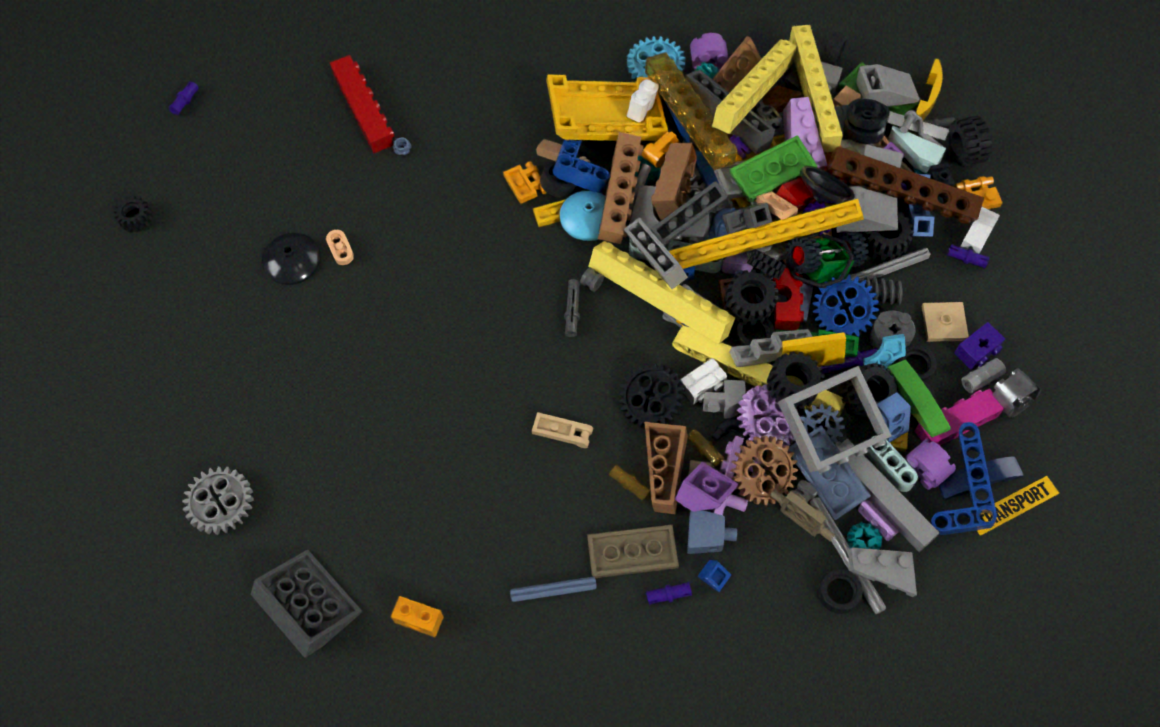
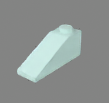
[888,126,946,173]

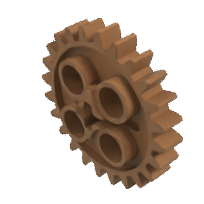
[730,435,798,505]

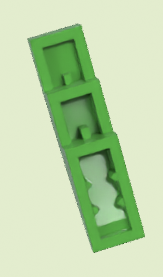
[887,360,951,438]

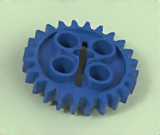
[813,275,879,337]

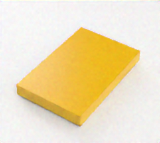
[782,332,846,367]

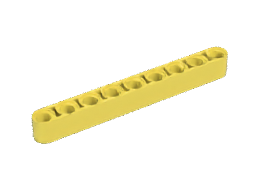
[672,326,846,422]

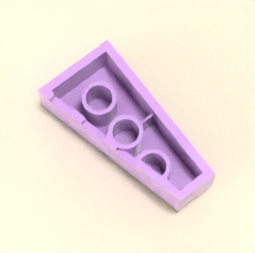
[783,97,828,178]

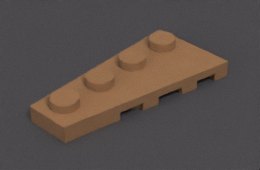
[712,36,761,93]

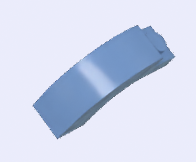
[905,174,934,236]

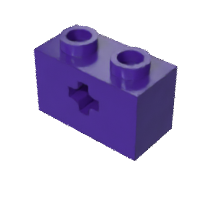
[954,322,1005,370]

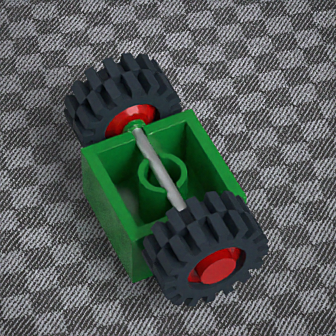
[786,232,868,283]

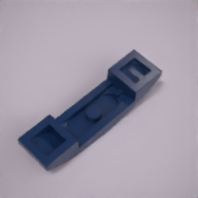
[938,456,1024,500]

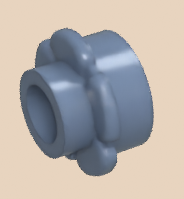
[393,137,411,155]

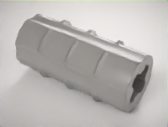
[961,358,1006,393]

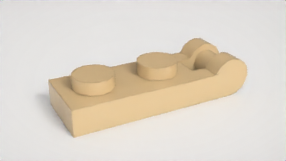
[532,412,593,448]

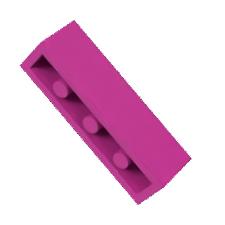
[915,389,1004,445]

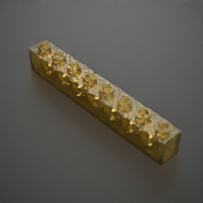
[645,52,737,170]

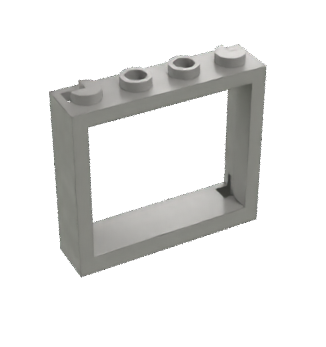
[778,366,892,474]

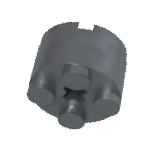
[869,311,915,349]
[993,368,1041,418]

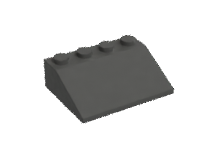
[251,549,362,658]

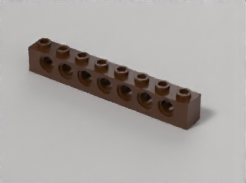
[826,146,984,224]

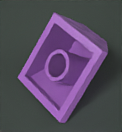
[675,462,738,512]

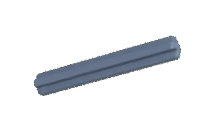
[510,577,597,602]

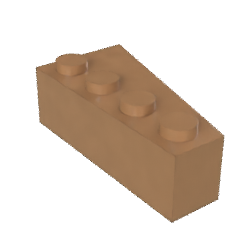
[651,143,697,221]
[644,422,688,514]

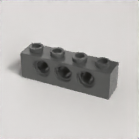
[651,181,728,246]

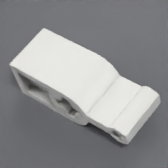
[960,207,1000,254]

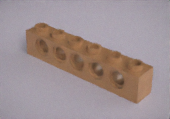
[598,132,643,244]

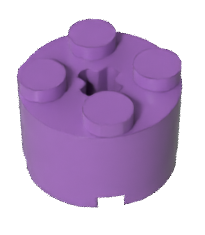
[690,33,729,71]
[906,439,956,490]

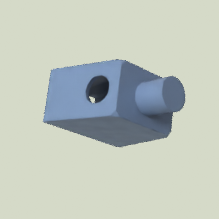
[687,510,737,554]

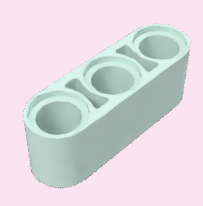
[866,435,918,492]

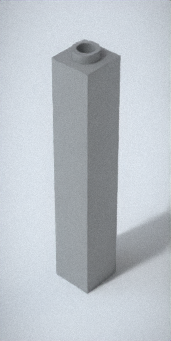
[835,439,939,552]

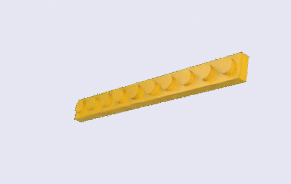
[669,199,864,269]

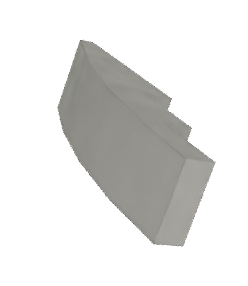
[729,329,813,367]

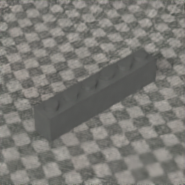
[683,70,775,154]

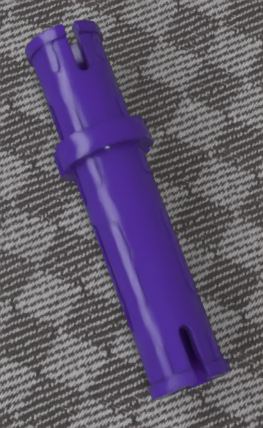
[820,348,878,374]

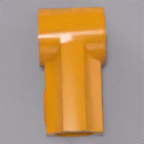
[642,132,679,168]

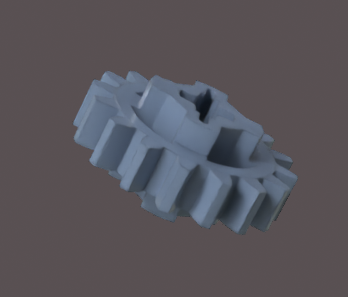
[800,403,845,443]

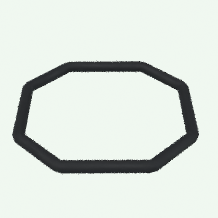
[786,232,853,288]

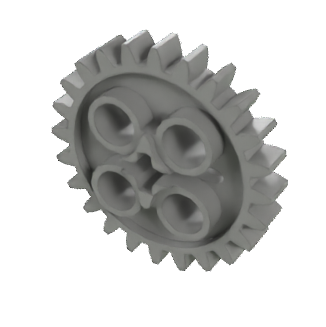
[182,466,254,535]

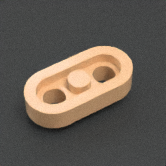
[326,230,354,265]

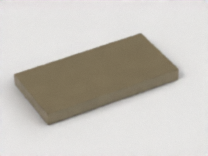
[587,525,679,578]

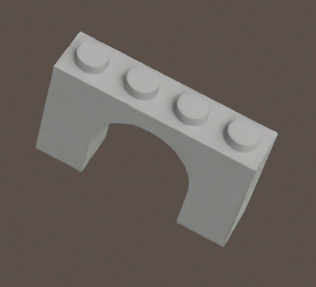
[629,185,715,244]

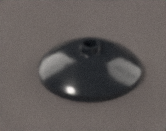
[800,166,855,204]
[262,233,321,285]

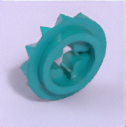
[847,522,882,550]

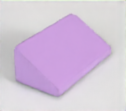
[858,500,899,541]

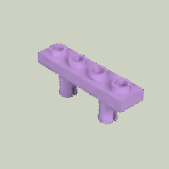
[709,436,758,515]

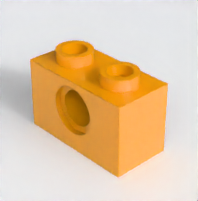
[391,596,444,637]

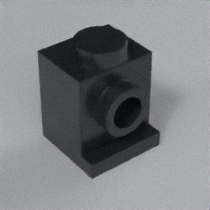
[926,163,955,187]

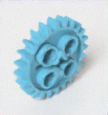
[627,36,685,80]

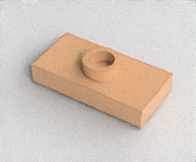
[756,191,798,220]

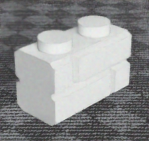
[679,358,727,405]

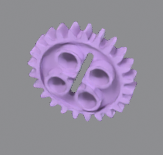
[737,384,797,445]

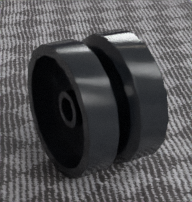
[843,98,890,144]

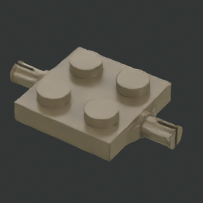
[770,489,835,542]

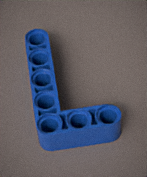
[553,140,610,193]
[931,422,997,535]

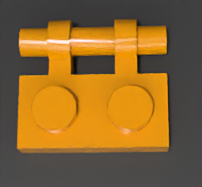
[503,161,547,204]
[954,176,1002,209]

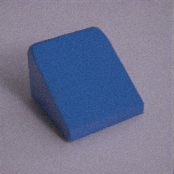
[698,560,731,592]

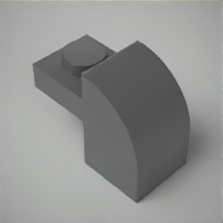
[722,203,772,234]

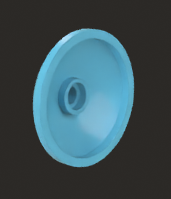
[560,191,617,241]

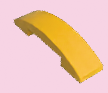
[916,58,942,120]

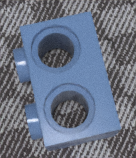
[877,393,911,443]

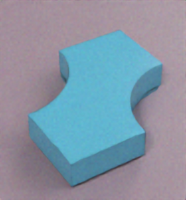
[863,334,906,370]

